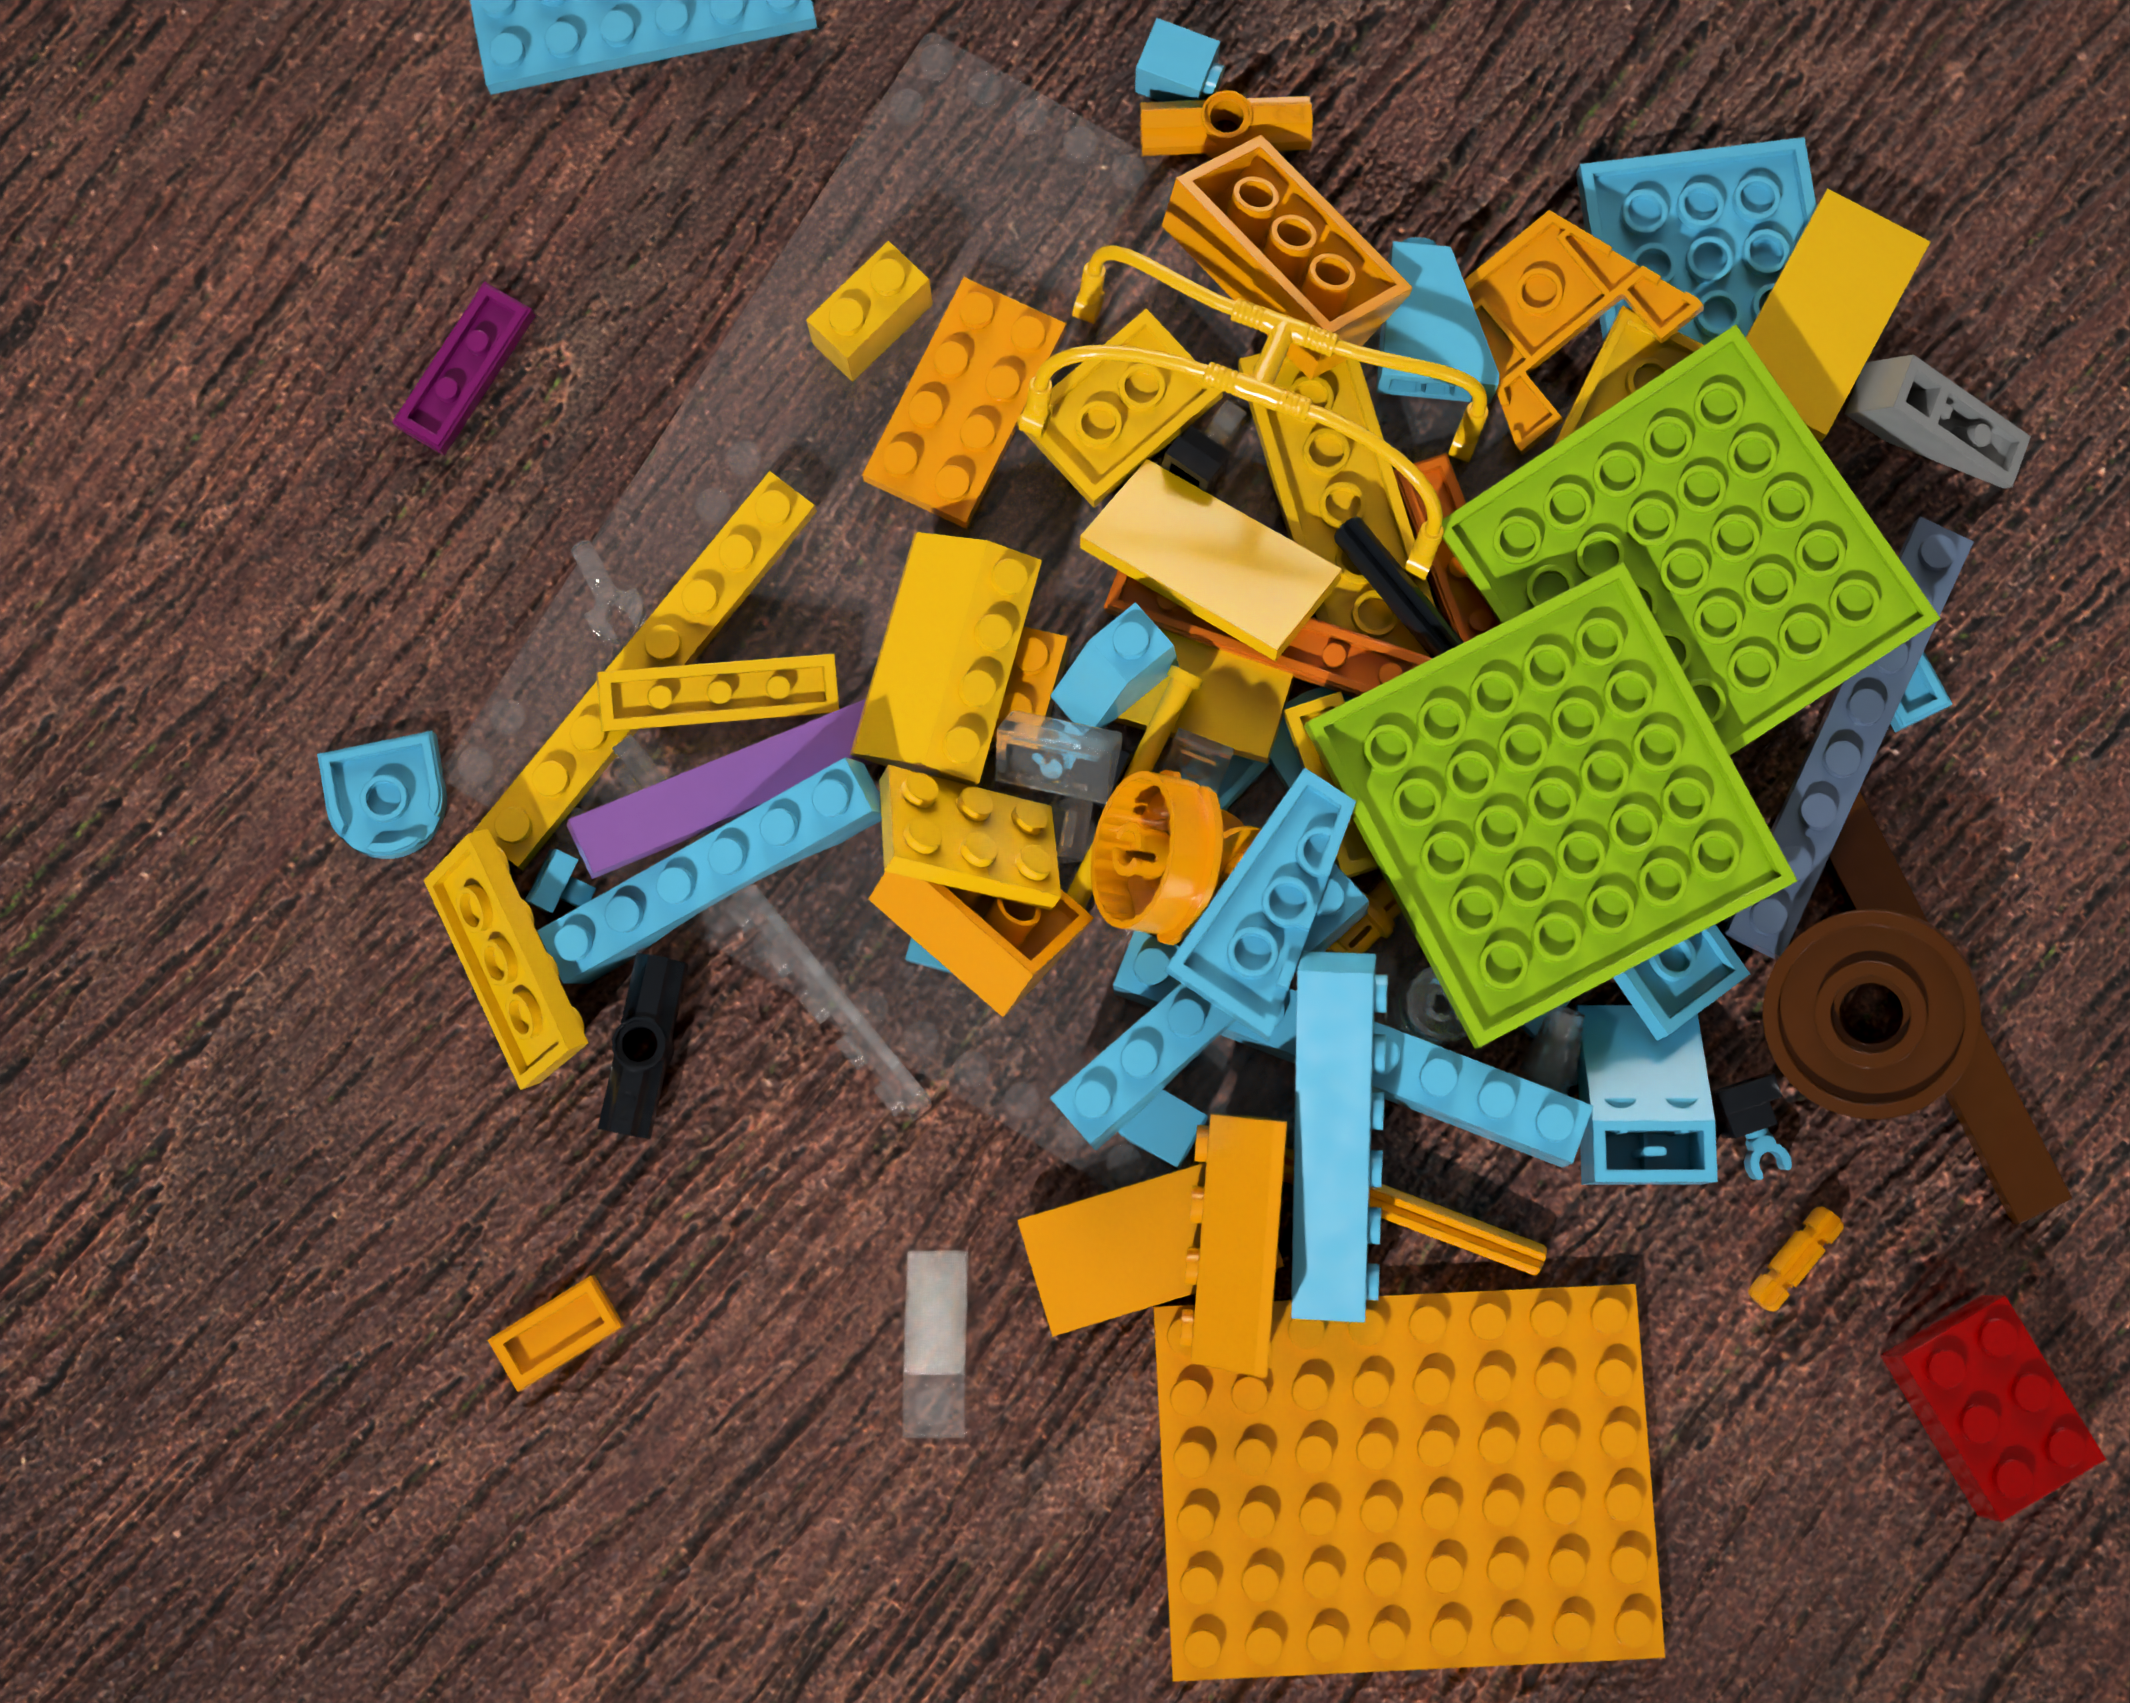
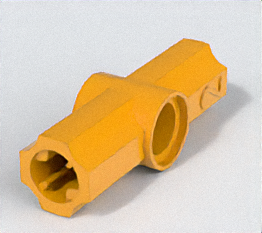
[1140,90,1313,159]

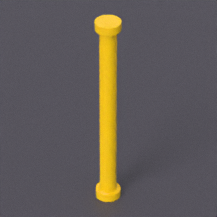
[1067,664,1203,909]

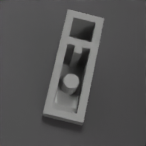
[1845,354,2031,488]

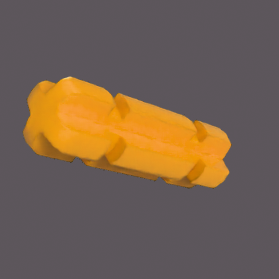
[1748,1206,1844,1312]

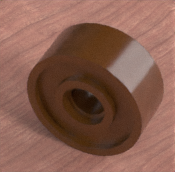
[1763,908,1981,1119]

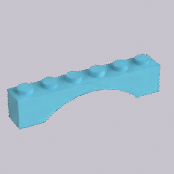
[537,757,881,984]
[1050,863,1369,1151]

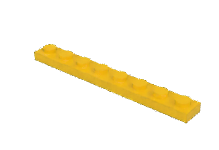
[473,471,817,871]

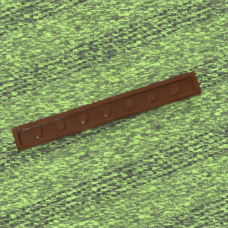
[1826,790,2073,1225]

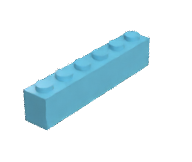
[1291,951,1388,1323]

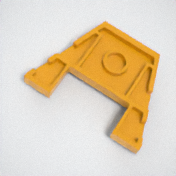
[1464,210,1704,455]

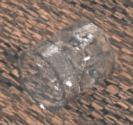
[1385,967,1467,1047]

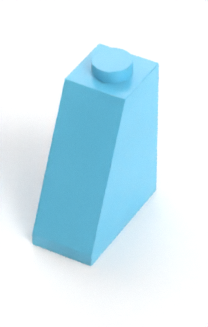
[1376,237,1499,404]

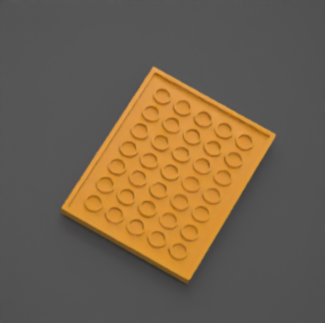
[1153,1284,1665,1681]

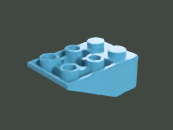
[1576,1005,1718,1185]

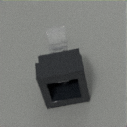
[1162,399,1247,494]

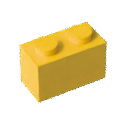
[806,241,933,382]

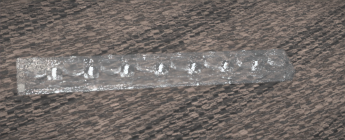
[612,734,932,1122]

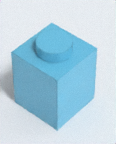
[1135,18,1225,102]

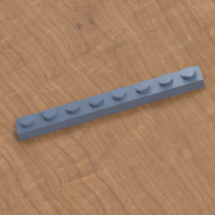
[1723,517,1974,960]

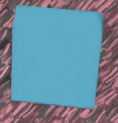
[1118,1089,1209,1169]

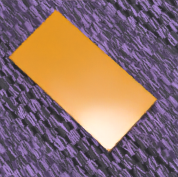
[488,1275,625,1392]

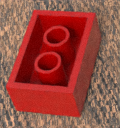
[1880,1295,2107,1522]

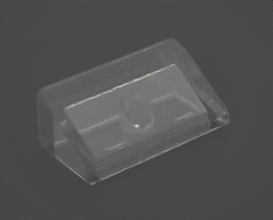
[995,711,1122,804]

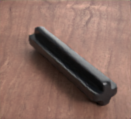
[1334,516,1464,658]

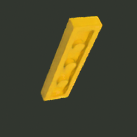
[596,654,839,732]

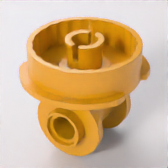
[1091,769,1261,945]

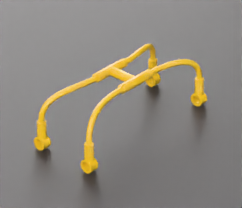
[1019,245,1489,581]

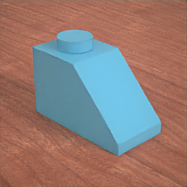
[1050,602,1179,738]

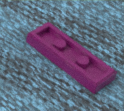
[392,281,536,456]

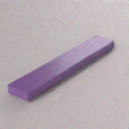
[567,699,874,879]

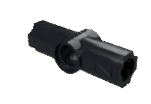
[598,953,689,1140]

